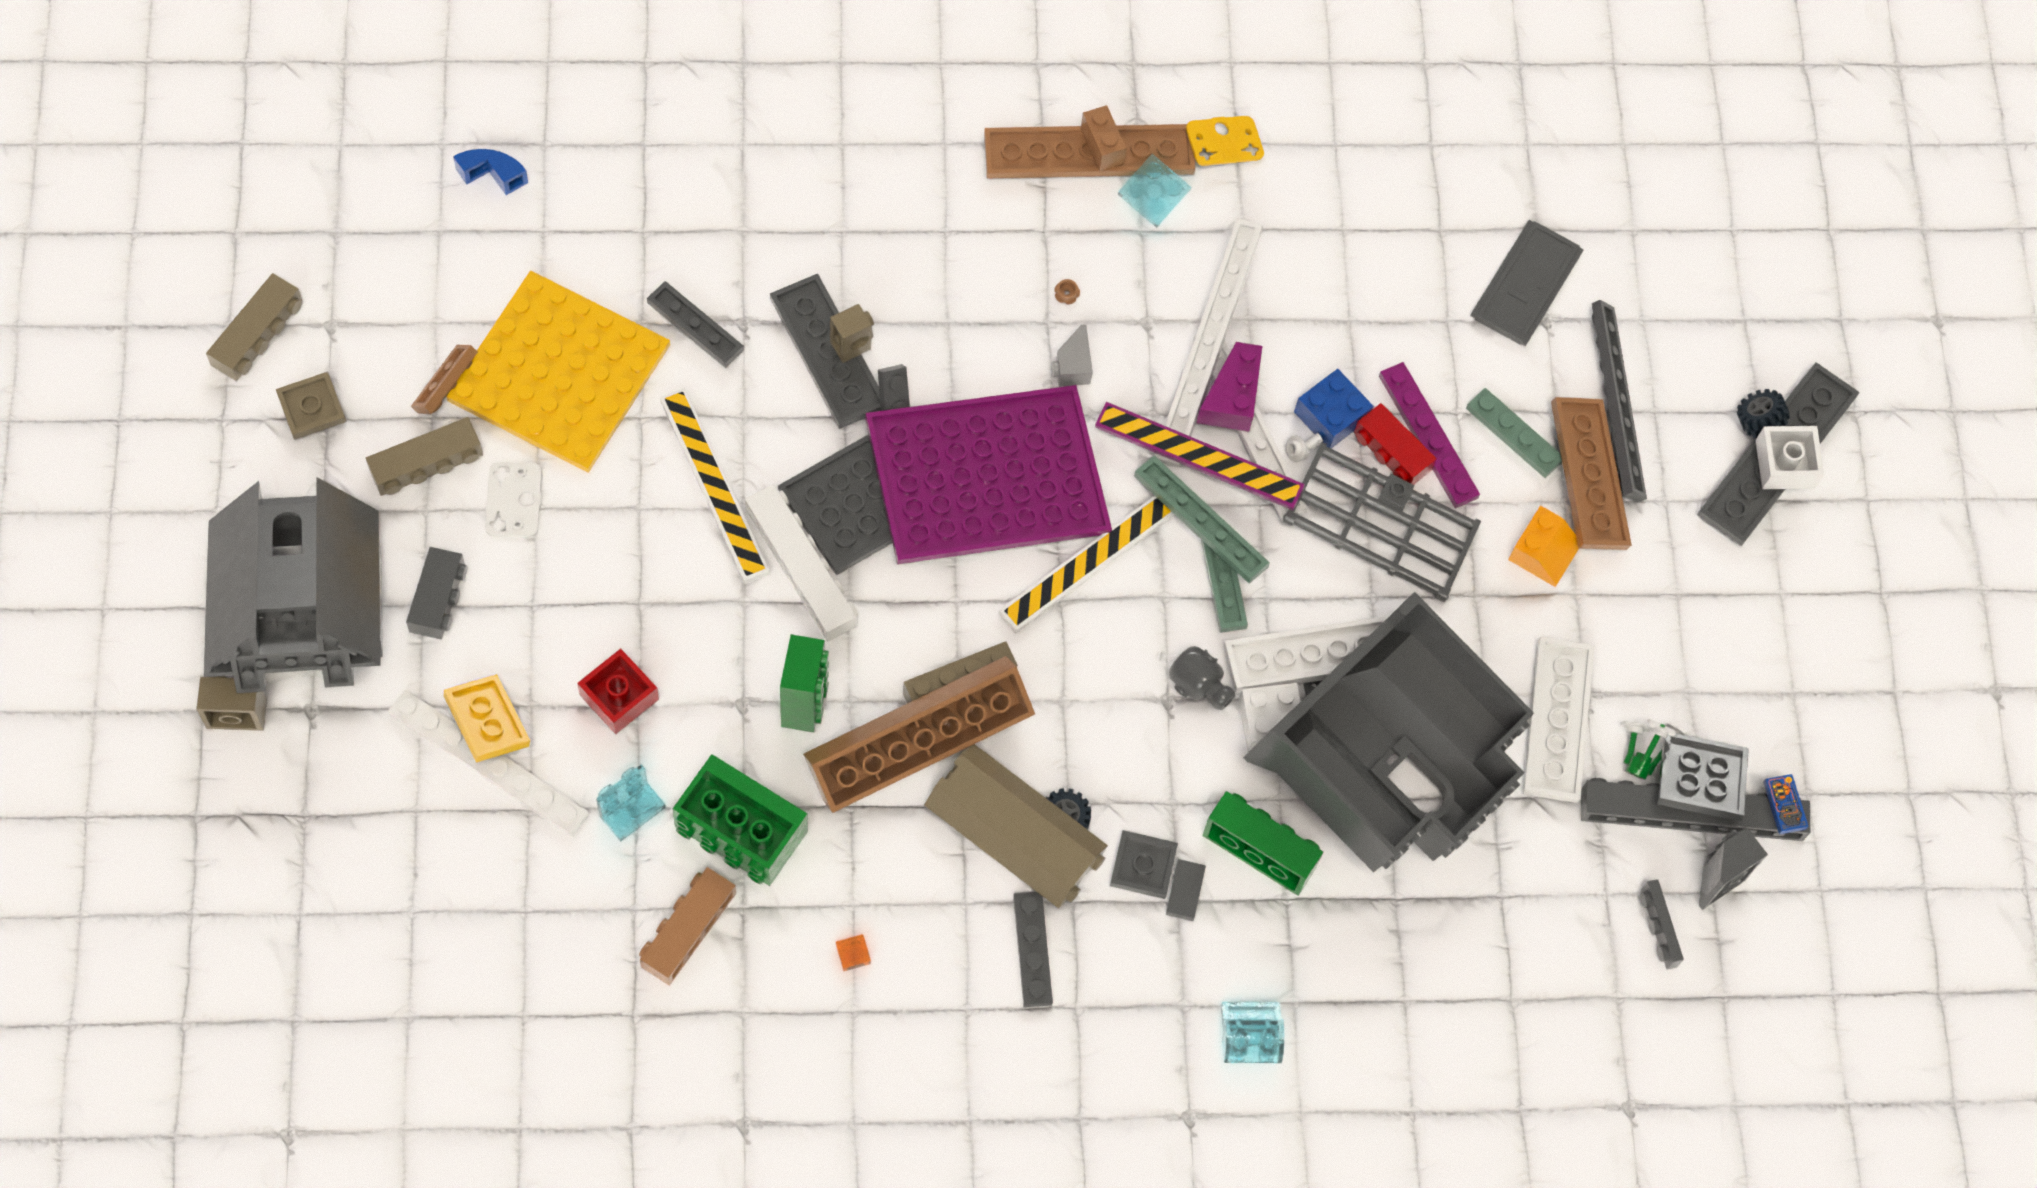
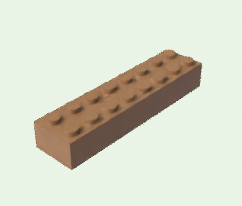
[803,656,1035,813]

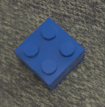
[1294,368,1374,449]

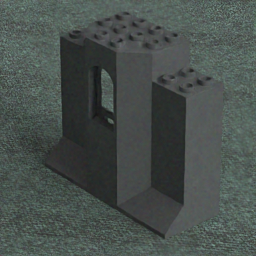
[1243,592,1534,873]

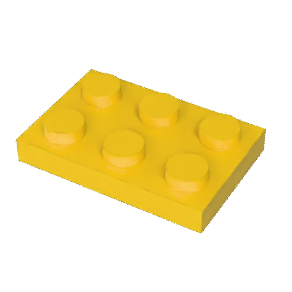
[443,674,530,763]

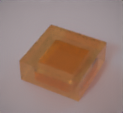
[835,934,871,972]

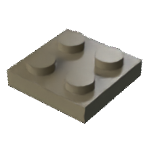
[275,371,347,440]

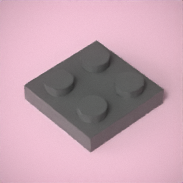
[1110,830,1178,899]

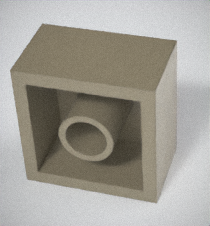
[196,676,267,731]

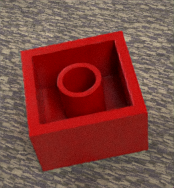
[577,648,659,735]

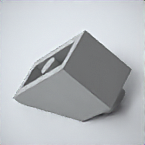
[1052,325,1093,387]

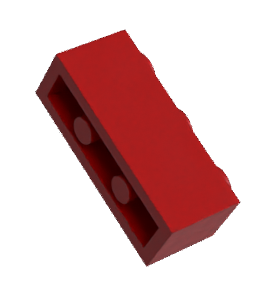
[1354,403,1437,485]

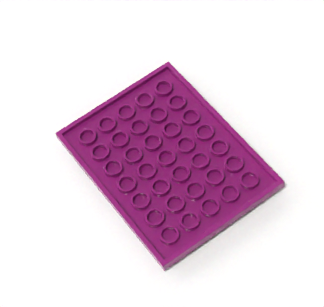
[865,385,1112,565]

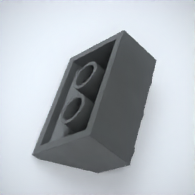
[1699,827,1768,910]

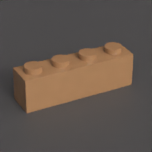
[639,867,736,986]

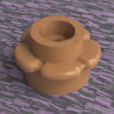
[1054,279,1080,305]

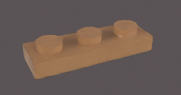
[410,344,478,414]

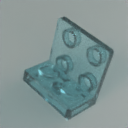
[596,764,666,842]

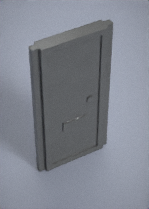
[1470,220,1584,346]

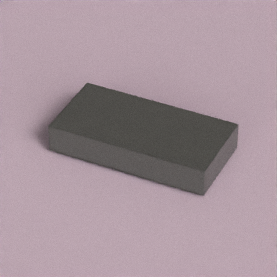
[1166,859,1206,921]

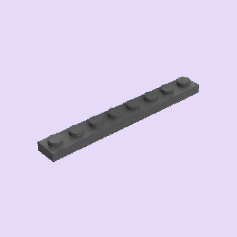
[1591,300,1647,502]

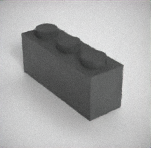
[406,547,468,640]

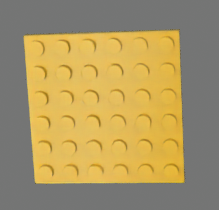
[446,270,671,473]

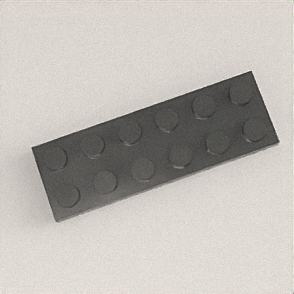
[770,273,881,429]

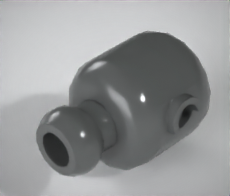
[1169,646,1235,710]

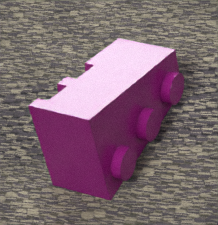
[1196,342,1263,432]

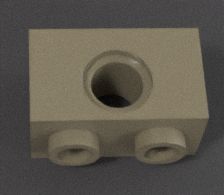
[830,304,874,363]

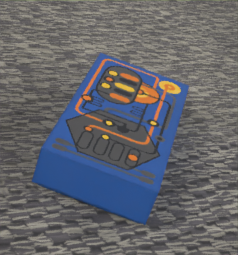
[1763,774,1809,834]

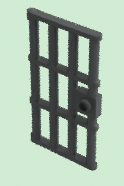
[1283,441,1481,602]

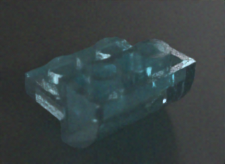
[1221,1002,1284,1064]

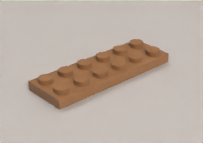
[1551,397,1632,550]

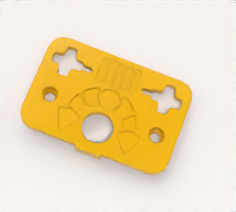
[1186,116,1264,166]

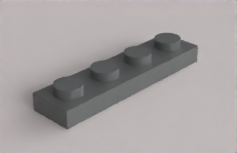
[647,281,744,368]
[1013,892,1053,1008]

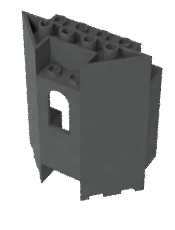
[204,477,383,693]

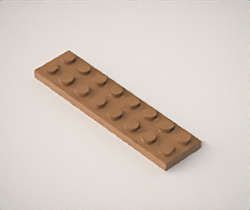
[984,124,1195,179]

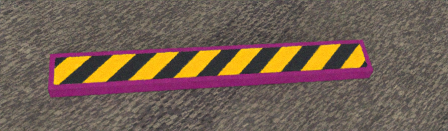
[1095,401,1305,511]

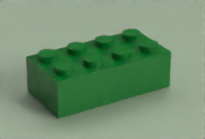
[780,634,829,733]
[1202,791,1324,896]

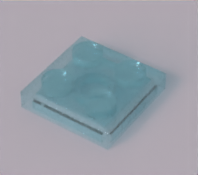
[1118,153,1192,228]

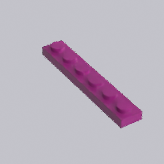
[1379,362,1480,509]

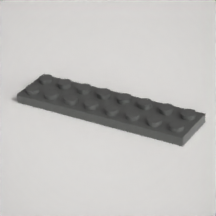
[1697,362,1860,547]

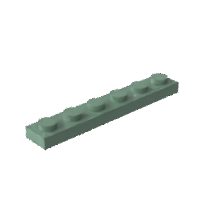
[1134,455,1270,584]

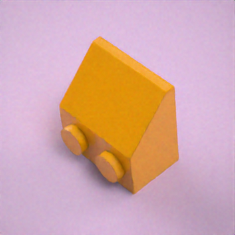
[1508,505,1579,587]

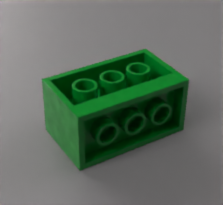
[672,754,808,886]

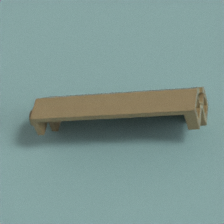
[924,744,1108,908]

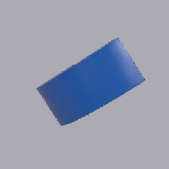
[453,149,528,195]

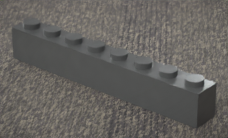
[1581,778,1811,841]

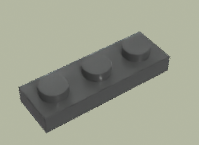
[1640,879,1684,970]

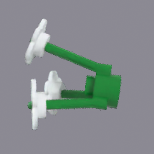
[1620,718,1689,780]

